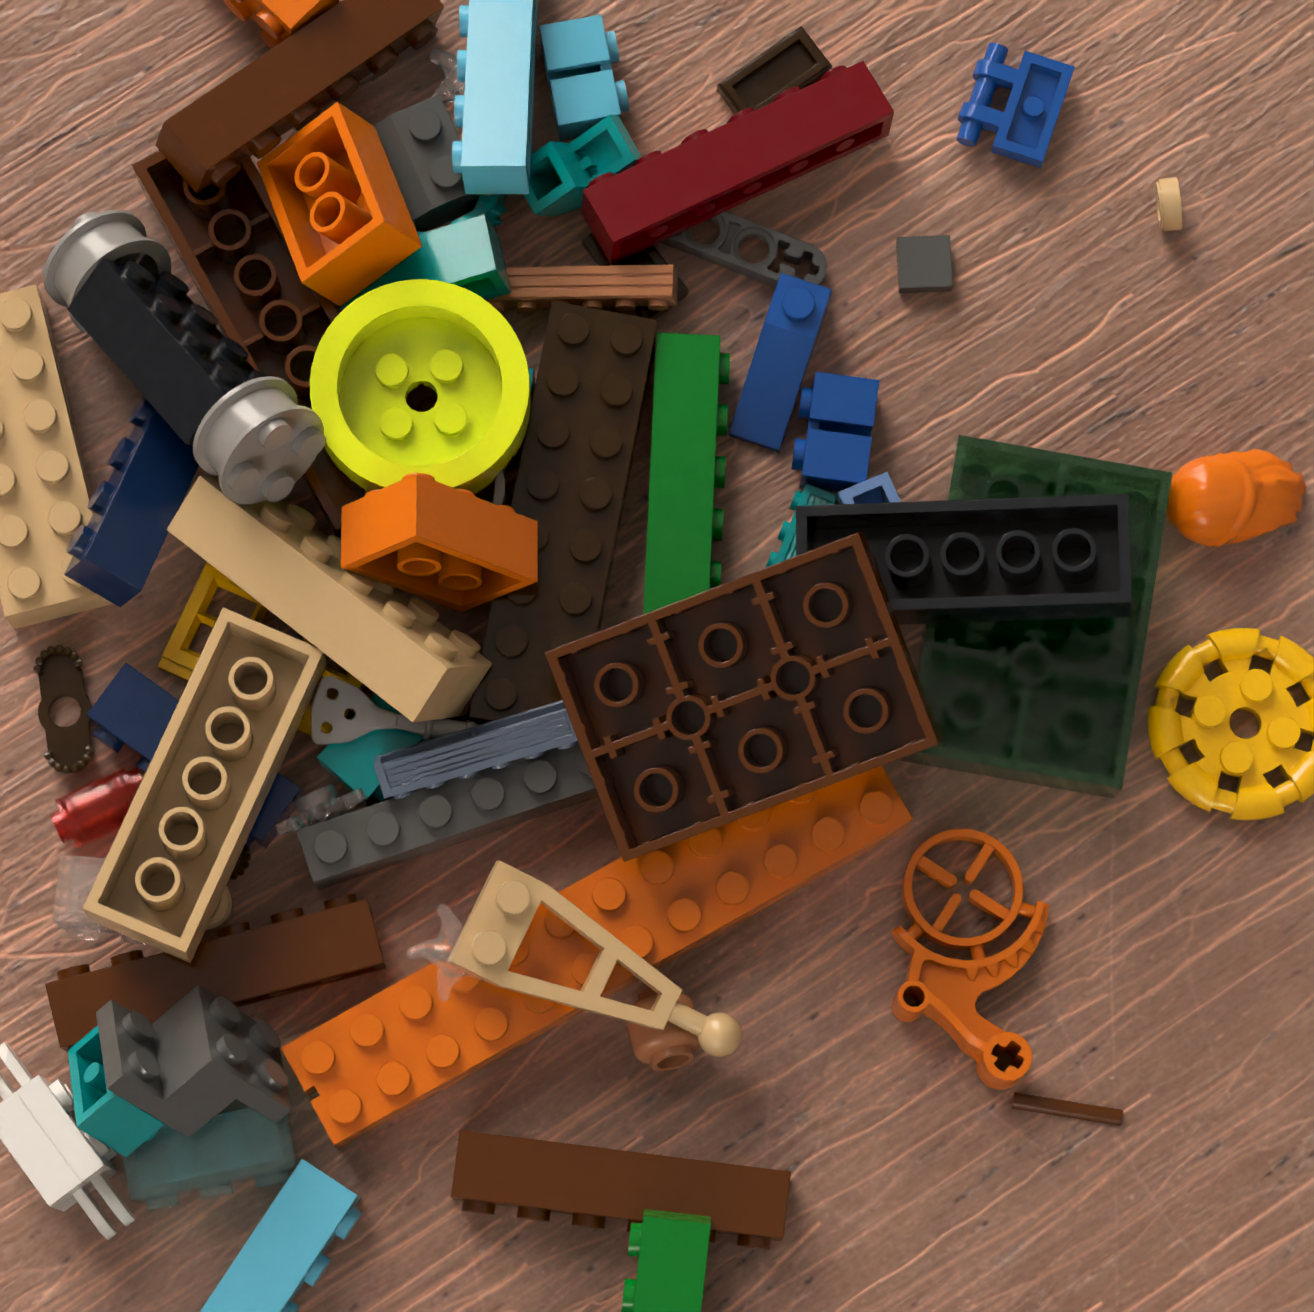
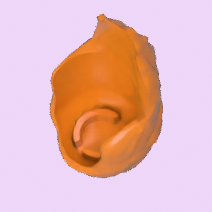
[1163,449,1306,548]

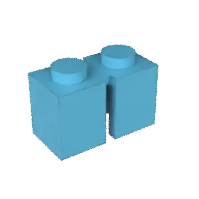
[539,15,629,142]

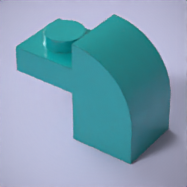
[523,114,642,217]

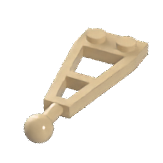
[447,860,742,1057]

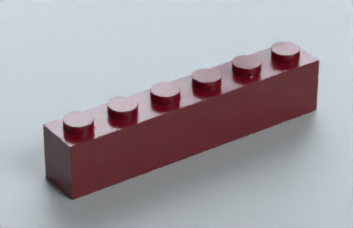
[581,61,894,264]

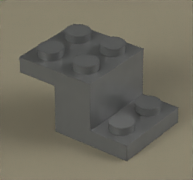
[96,985,292,1138]

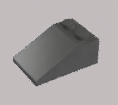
[373,94,483,232]

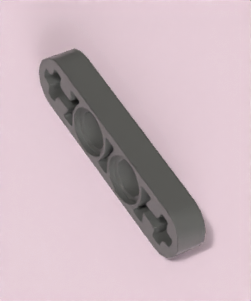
[660,211,827,287]

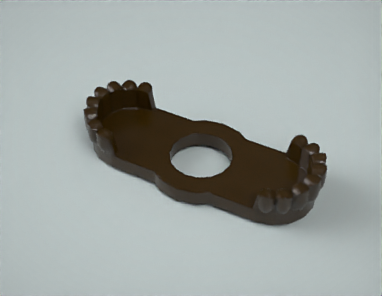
[33,645,93,774]

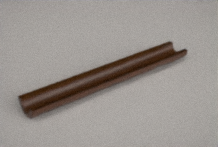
[1012,1092,1123,1126]

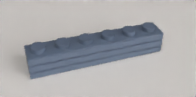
[374,700,578,799]

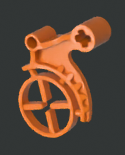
[891,829,1050,1090]

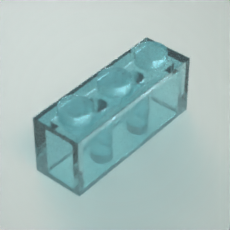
[123,1108,299,1211]

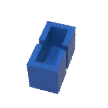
[791,372,879,492]

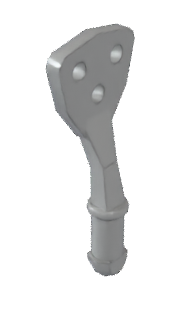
[311,675,478,745]

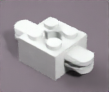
[0,1042,135,1240]

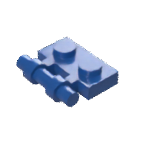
[956,43,1075,168]

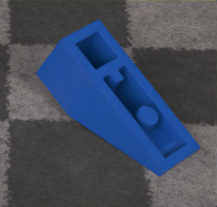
[728,273,832,453]

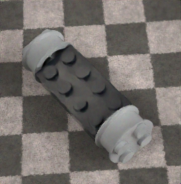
[42,210,326,505]

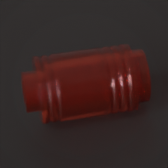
[49,767,143,848]

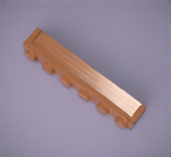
[486,264,678,313]

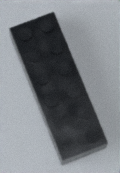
[796,494,1133,625]

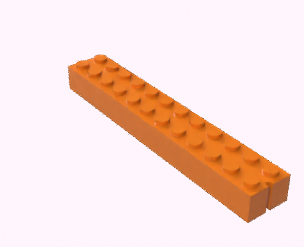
[281,766,913,1149]

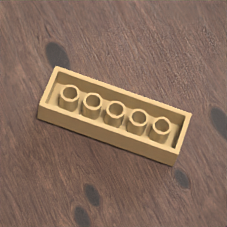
[0,284,113,629]
[166,476,493,723]
[83,608,327,963]

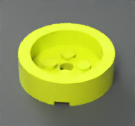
[310,279,531,494]

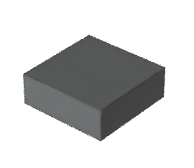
[896,235,953,293]

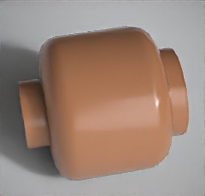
[625,988,700,1071]

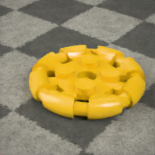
[1147,628,1314,820]

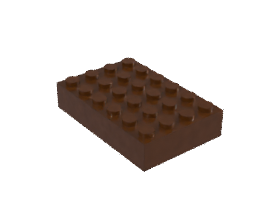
[545,532,943,862]

